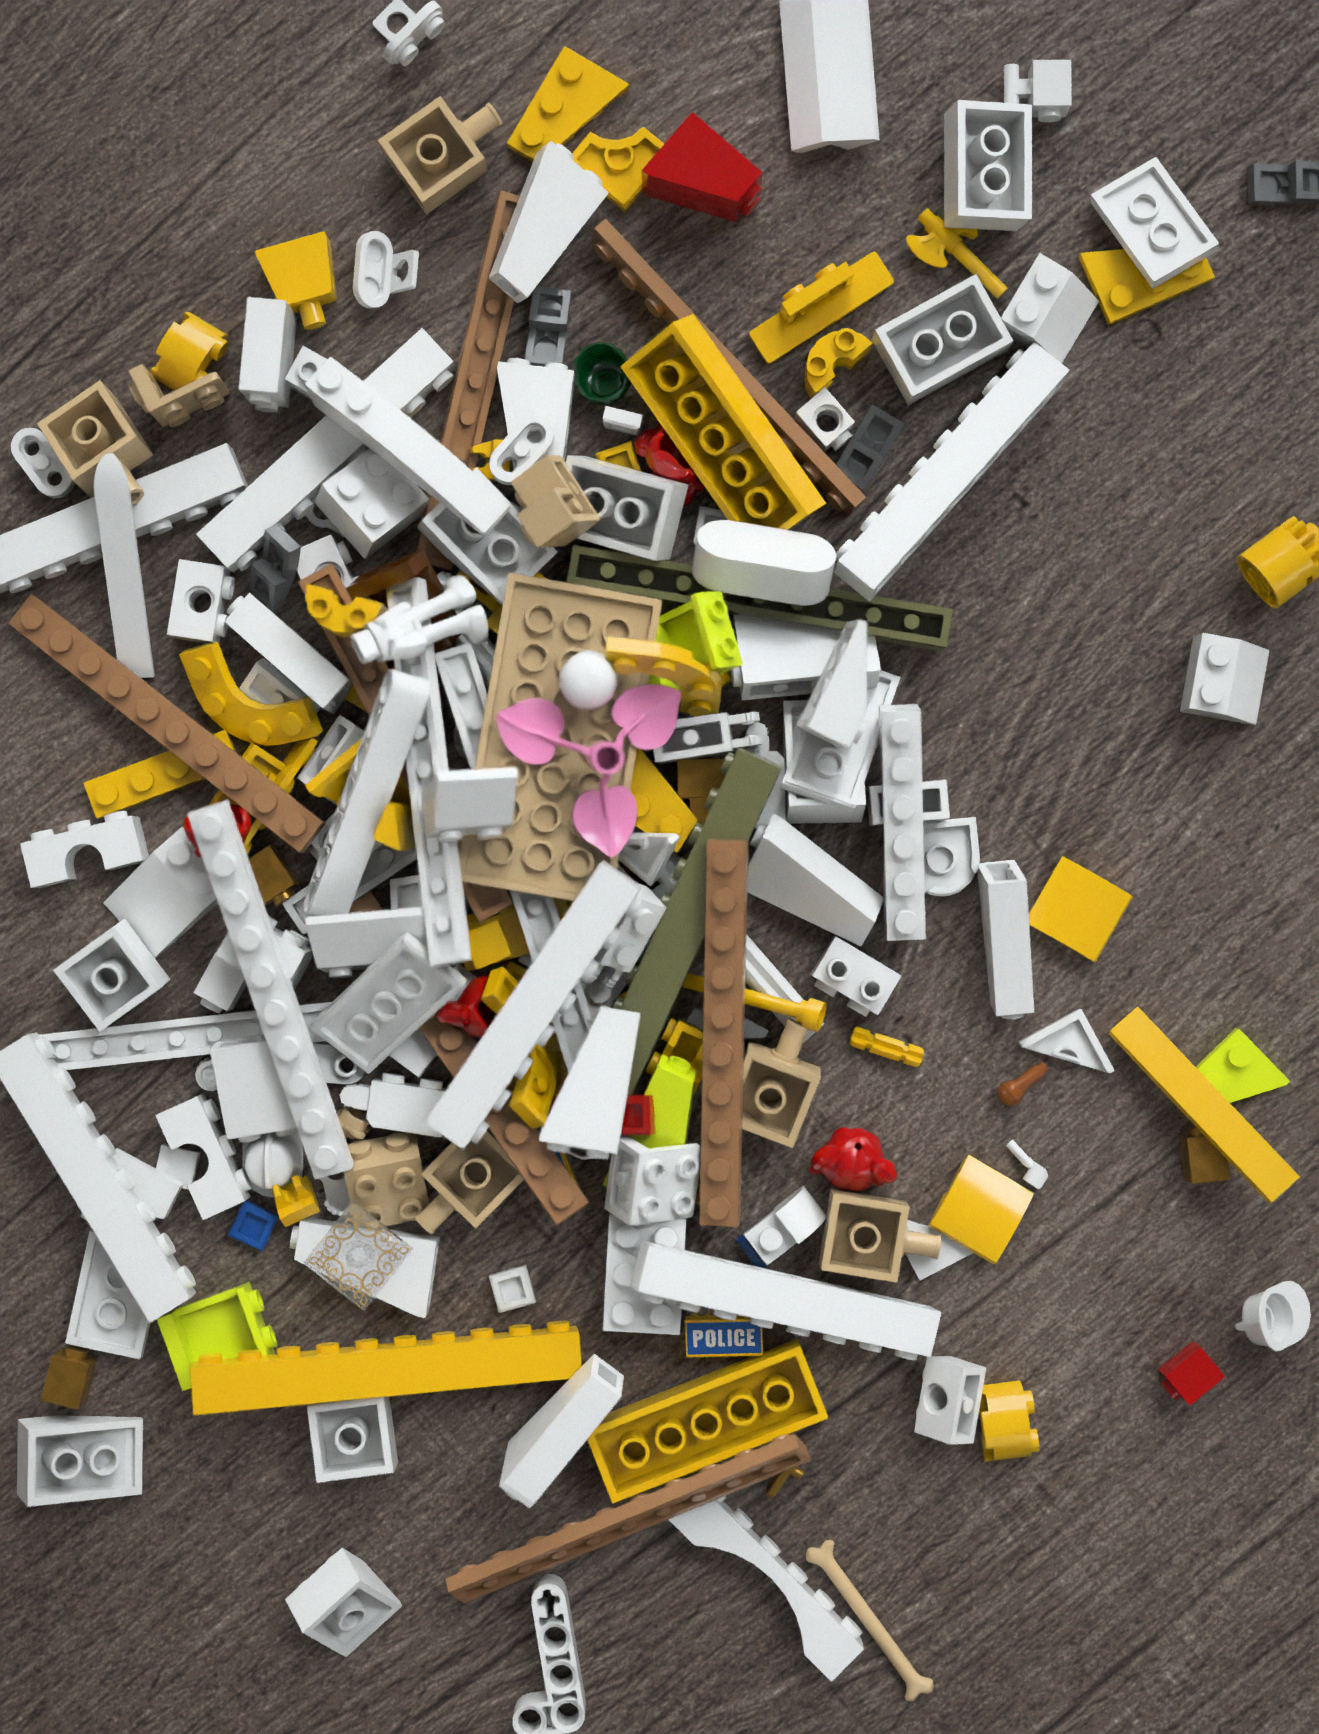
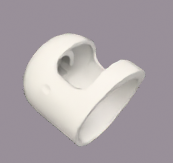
[559,650,619,710]

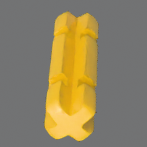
[849,1027,924,1067]

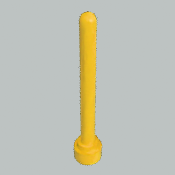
[683,973,826,1032]

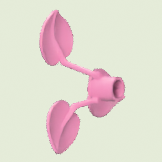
[496,684,681,857]

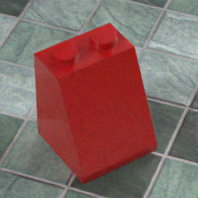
[642,112,763,222]

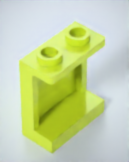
[648,591,743,692]
[157,1282,277,1391]

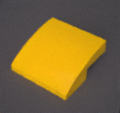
[1029,856,1133,963]
[928,1155,1034,1265]

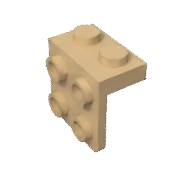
[128,364,230,427]
[344,1132,429,1229]

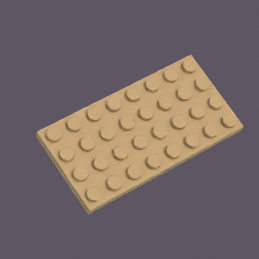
[459,573,662,901]

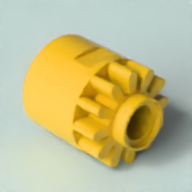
[1237,516,1319,609]

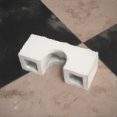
[20,811,149,888]
[155,1094,252,1220]

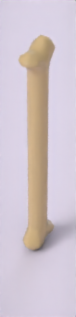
[806,1540,933,1701]

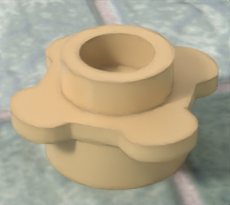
[337,1106,370,1139]

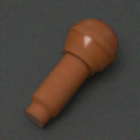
[997,1061,1049,1107]

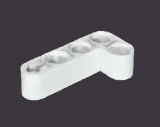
[513,1574,586,1734]

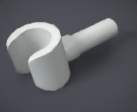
[1006,1139,1048,1189]

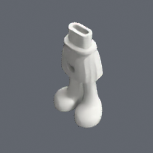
[351,575,488,664]

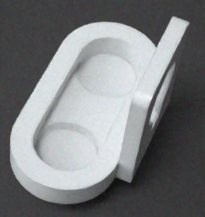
[373,0,445,66]
[353,231,419,308]

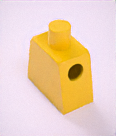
[255,231,337,330]

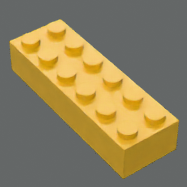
[620,314,826,530]
[587,1338,828,1504]

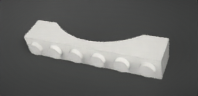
[879,704,926,941]
[668,1496,864,1682]

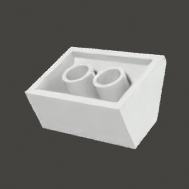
[305,907,428,978]

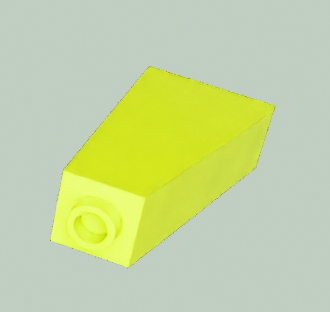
[603,1055,697,1187]

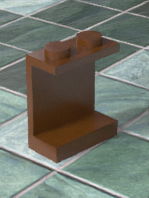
[346,549,461,669]

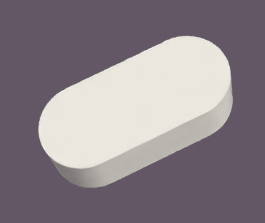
[692,520,836,605]

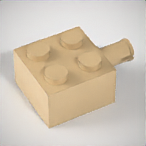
[378,96,503,215]
[37,380,153,505]
[742,1018,821,1148]
[415,1129,524,1234]
[818,1189,941,1283]

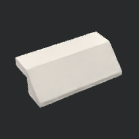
[779,0,880,154]

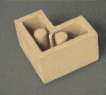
[511,455,601,548]

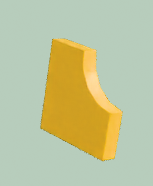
[572,127,664,212]

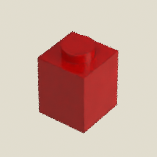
[1158,1341,1225,1406]

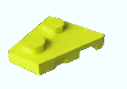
[1196,1028,1290,1103]

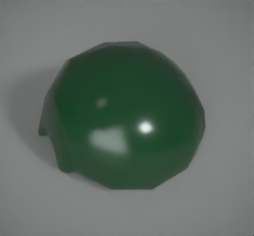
[573,342,631,405]

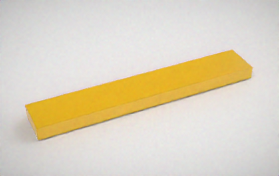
[1108,1006,1300,1205]

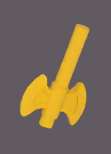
[905,208,1008,299]

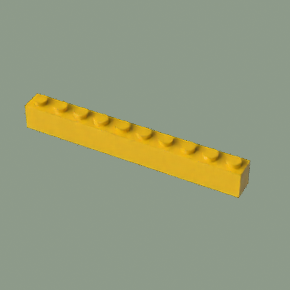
[190,1321,582,1415]

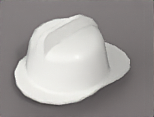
[242,1132,303,1197]
[1235,1281,1311,1351]

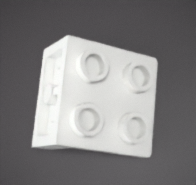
[604,1135,701,1226]

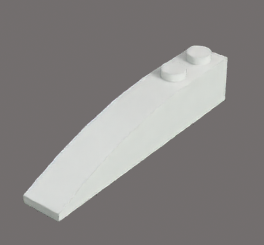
[305,357,511,537]

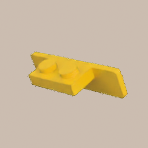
[749,252,894,364]
[209,737,318,854]

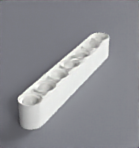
[303,669,430,916]

